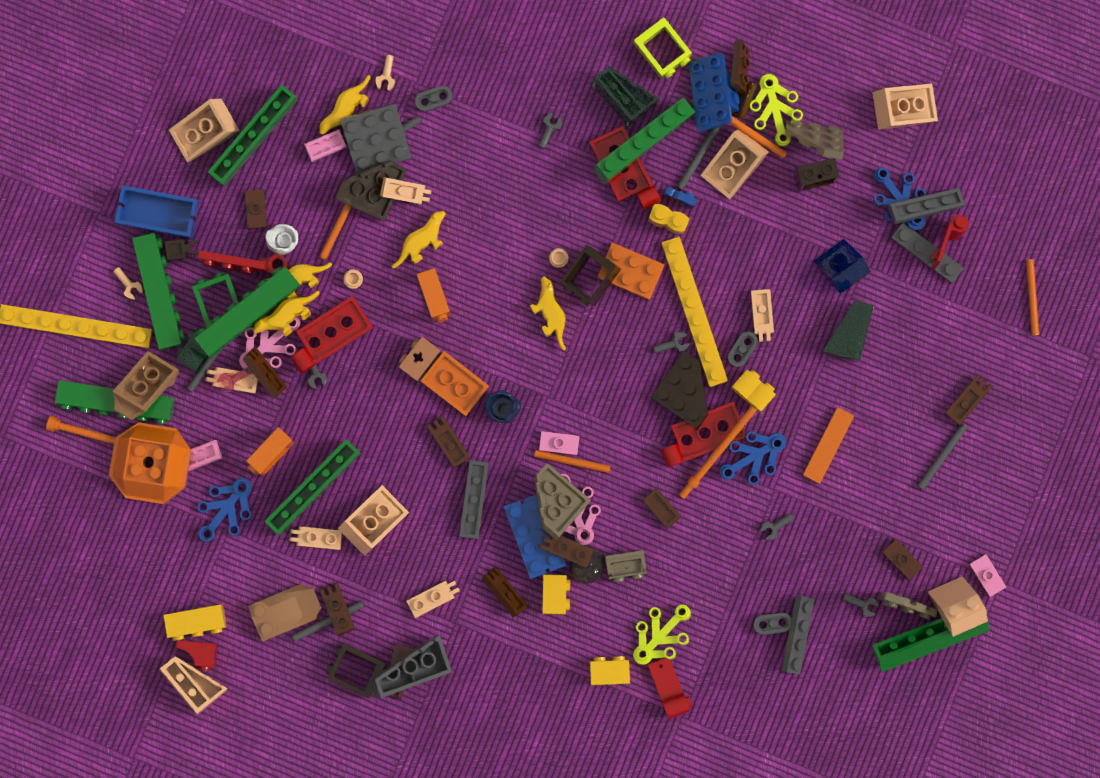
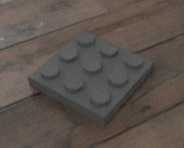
[340,103,412,173]

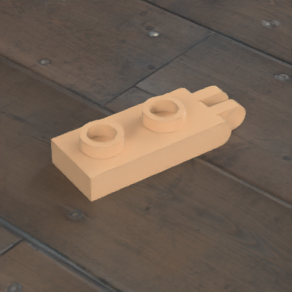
[380,177,431,204]
[751,289,774,342]
[205,367,258,394]
[289,526,342,550]
[407,581,460,618]

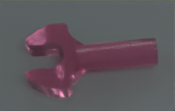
[217,367,253,392]

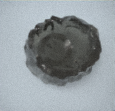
[569,545,605,584]

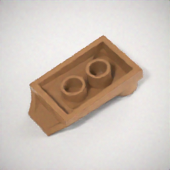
[113,351,179,420]
[248,584,321,642]

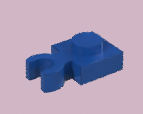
[664,186,697,209]

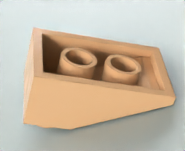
[872,84,938,130]
[169,99,240,162]
[701,129,769,199]
[338,485,409,556]
[928,576,988,636]

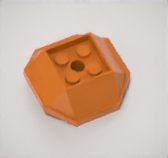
[109,422,192,505]

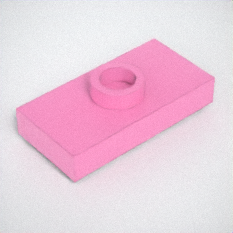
[304,130,347,162]
[539,431,579,455]
[188,440,223,472]
[969,554,1006,597]

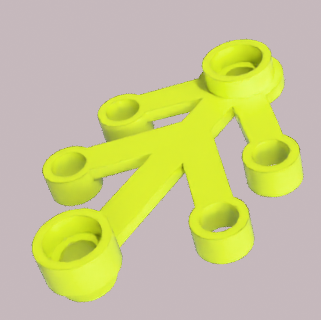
[749,74,803,147]
[633,605,691,665]

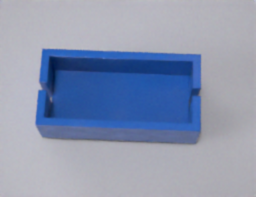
[114,185,200,240]
[504,495,567,580]

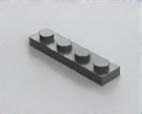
[888,188,965,224]
[891,222,964,284]
[459,460,489,539]
[782,595,815,675]

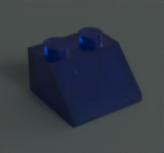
[814,239,871,294]

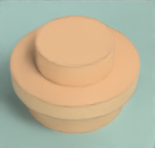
[549,248,568,268]
[344,270,363,289]

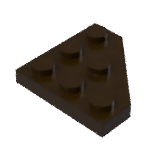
[333,161,407,221]
[651,351,709,430]

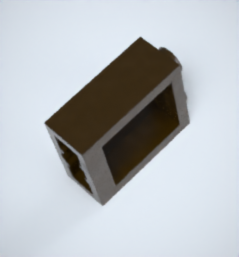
[794,158,840,192]
[560,245,621,306]
[326,643,386,698]

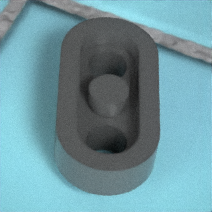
[415,86,452,112]
[728,332,758,367]
[753,613,791,635]

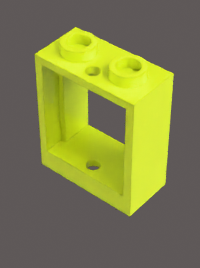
[633,18,692,79]

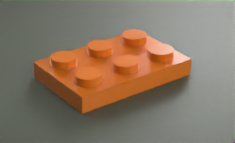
[597,243,665,300]
[421,351,489,416]

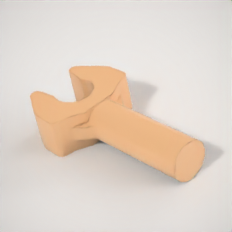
[376,55,395,91]
[113,267,143,300]

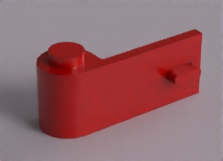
[930,214,969,270]
[648,656,692,719]

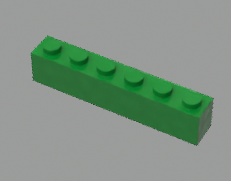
[208,84,298,187]
[593,97,695,185]
[132,233,185,351]
[194,267,301,358]
[55,380,175,424]
[264,439,361,536]
[872,618,990,672]

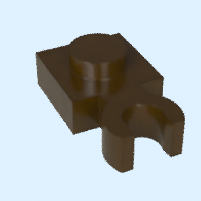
[164,239,199,261]

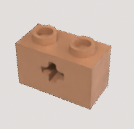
[399,337,441,382]

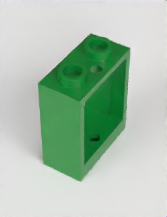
[192,272,240,328]

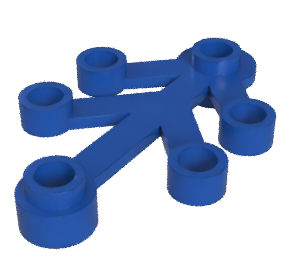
[873,167,926,230]
[719,430,786,485]
[198,478,252,542]

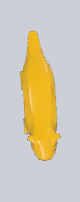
[319,75,370,135]
[392,211,446,268]
[266,263,332,299]
[530,276,566,351]
[253,291,320,337]

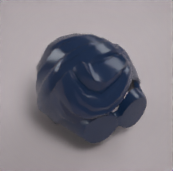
[484,390,521,423]

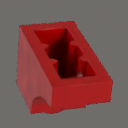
[176,640,218,671]

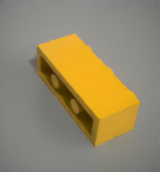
[164,605,227,641]

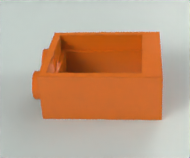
[417,268,451,323]
[247,427,295,476]

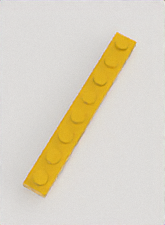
[661,237,728,388]
[0,304,153,349]

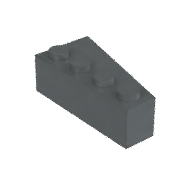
[369,635,452,698]

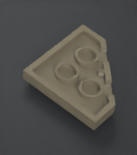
[785,120,844,159]
[534,463,591,540]
[878,592,938,620]

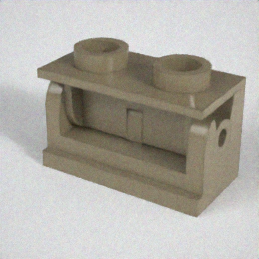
[605,550,647,582]

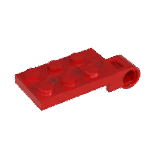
[589,125,661,210]
[198,250,288,275]
[290,296,373,374]
[660,401,746,468]

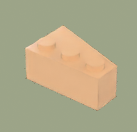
[160,656,227,715]

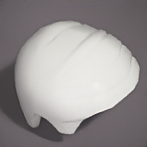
[266,224,298,255]

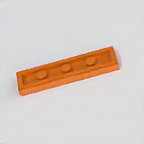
[802,407,854,484]

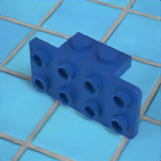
[689,52,740,132]

